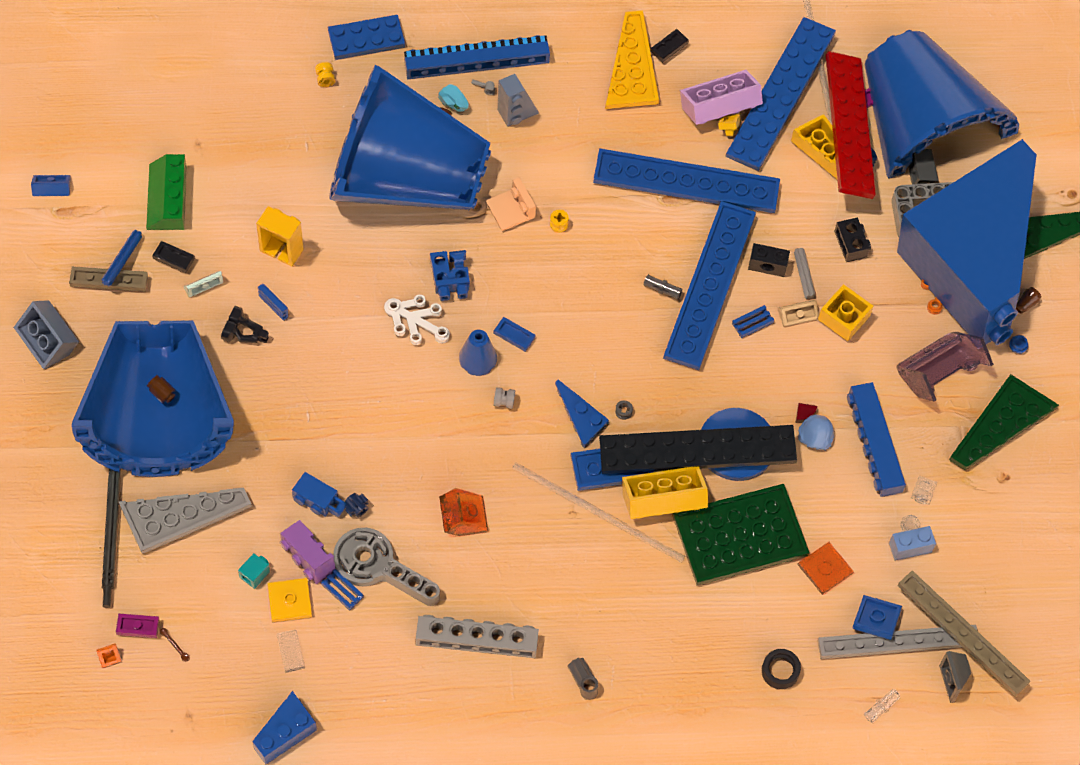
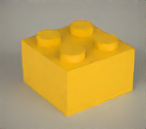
[818,284,874,341]

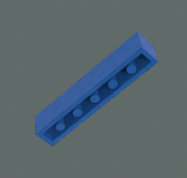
[847,382,906,497]

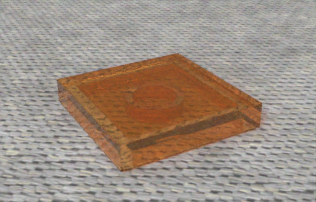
[798,542,854,595]

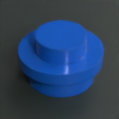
[1009,335,1028,354]

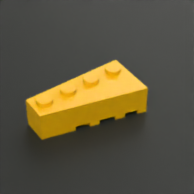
[791,114,837,179]

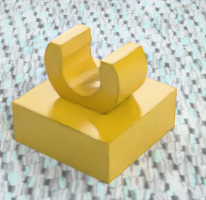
[718,114,741,136]

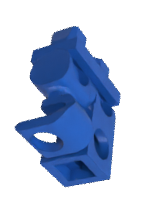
[430,250,470,301]

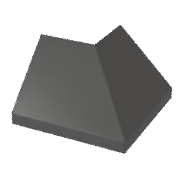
[939,651,971,703]

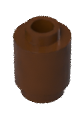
[147,375,176,404]

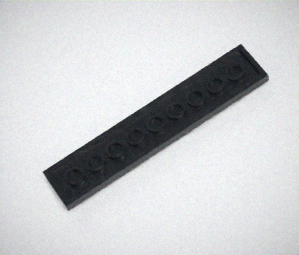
[599,425,797,474]

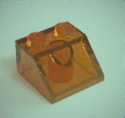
[439,488,488,536]

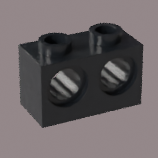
[834,217,871,262]

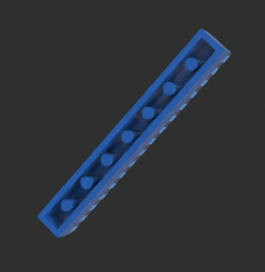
[404,35,550,79]

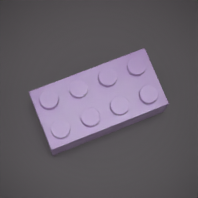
[680,70,763,125]

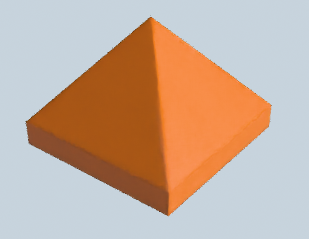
[96,643,121,668]

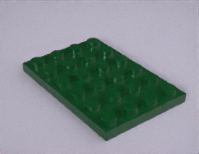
[672,484,809,586]

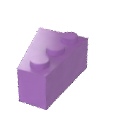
[280,520,335,584]

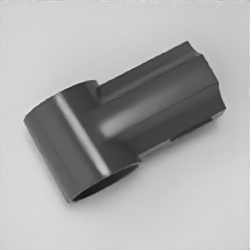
[568,658,598,700]

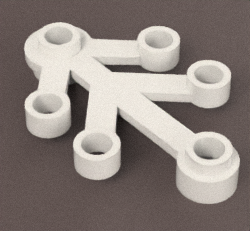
[384,295,450,345]

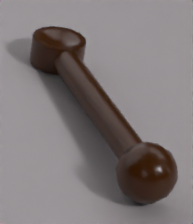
[160,628,189,662]

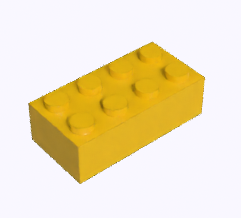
[622,467,708,519]

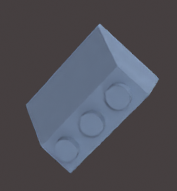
[13,300,79,369]

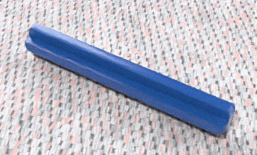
[102,230,142,286]

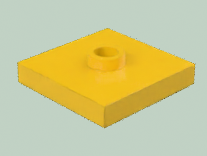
[267,578,312,623]

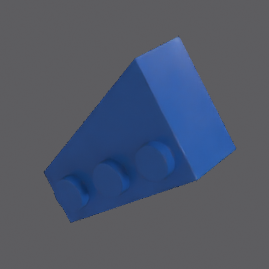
[252,691,317,765]

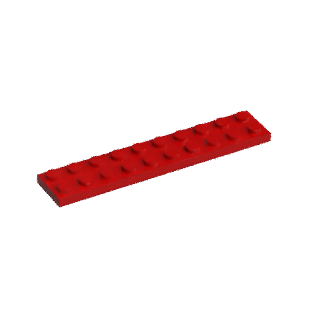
[825,51,876,199]

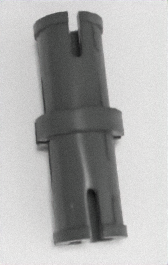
[644,274,683,300]

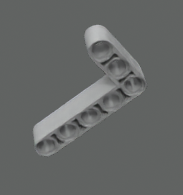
[892,182,953,237]

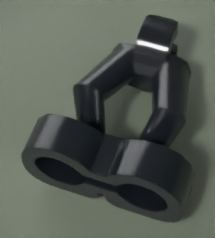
[221,306,269,343]

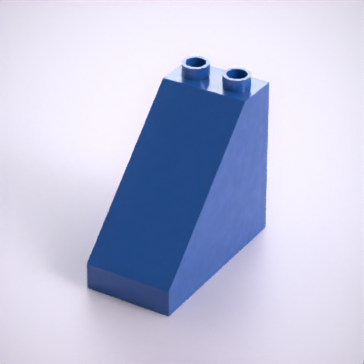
[897,139,1037,348]

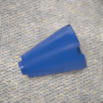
[459,330,497,376]

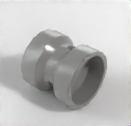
[493,387,515,409]

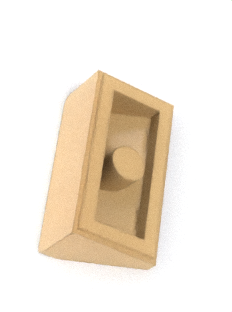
[778,300,819,327]

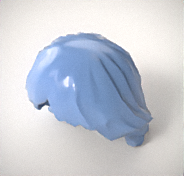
[798,415,834,450]

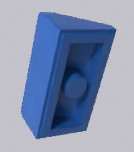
[31,175,71,196]

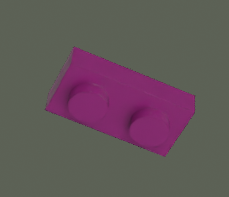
[116,613,160,638]

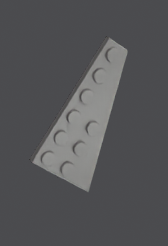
[118,487,252,554]

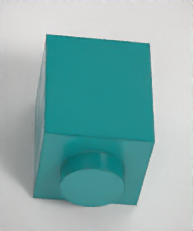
[238,553,270,589]

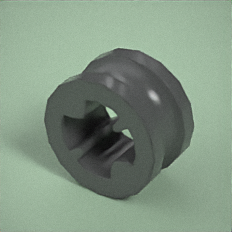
[615,400,633,420]

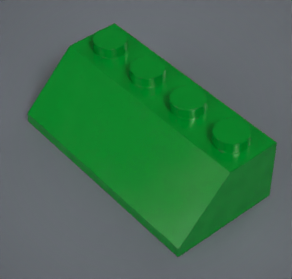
[146,154,187,230]

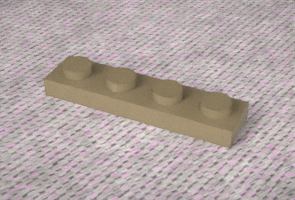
[69,266,148,292]

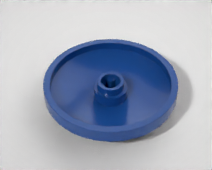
[701,408,770,481]

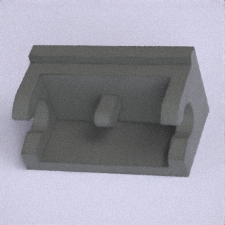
[908,149,938,184]

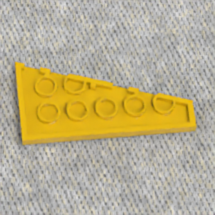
[605,10,659,109]

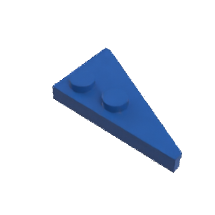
[555,379,609,448]

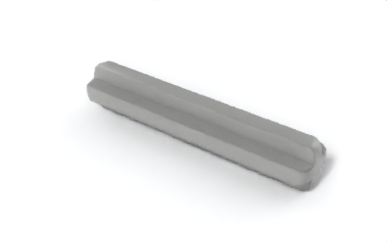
[794,248,815,299]

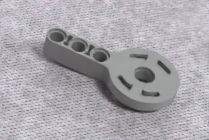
[333,528,440,606]

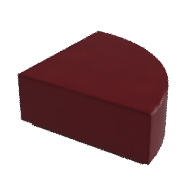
[795,403,817,423]

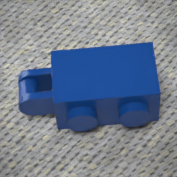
[292,472,347,517]

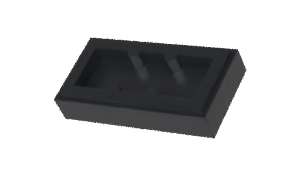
[650,29,689,63]
[152,241,195,273]

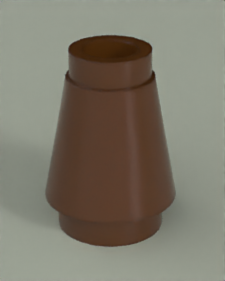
[1016,287,1042,314]

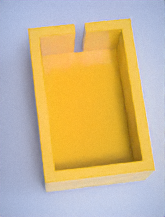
[256,206,304,267]

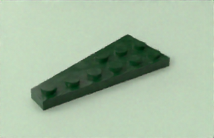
[1024,212,1080,259]
[949,374,1059,470]

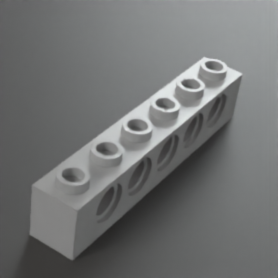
[416,615,539,659]

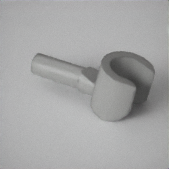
[471,80,495,95]

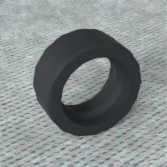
[761,649,801,689]

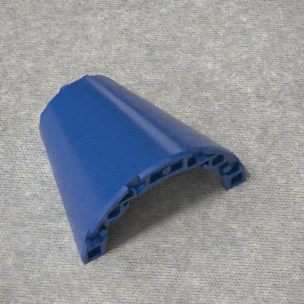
[864,30,1019,179]
[329,65,491,210]
[72,320,234,477]

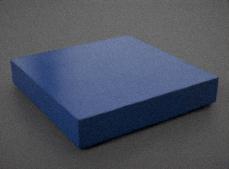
[853,595,902,640]

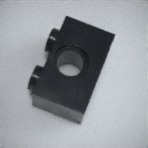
[748,243,790,277]

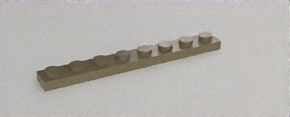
[897,570,1030,697]

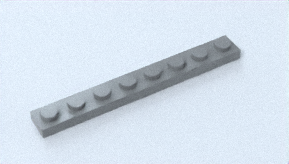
[818,625,977,659]

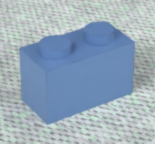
[889,526,936,561]

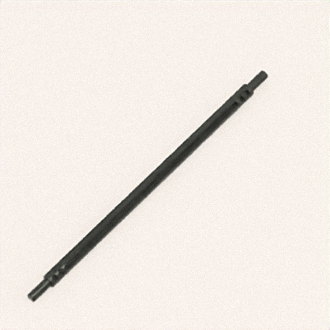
[102,468,121,608]

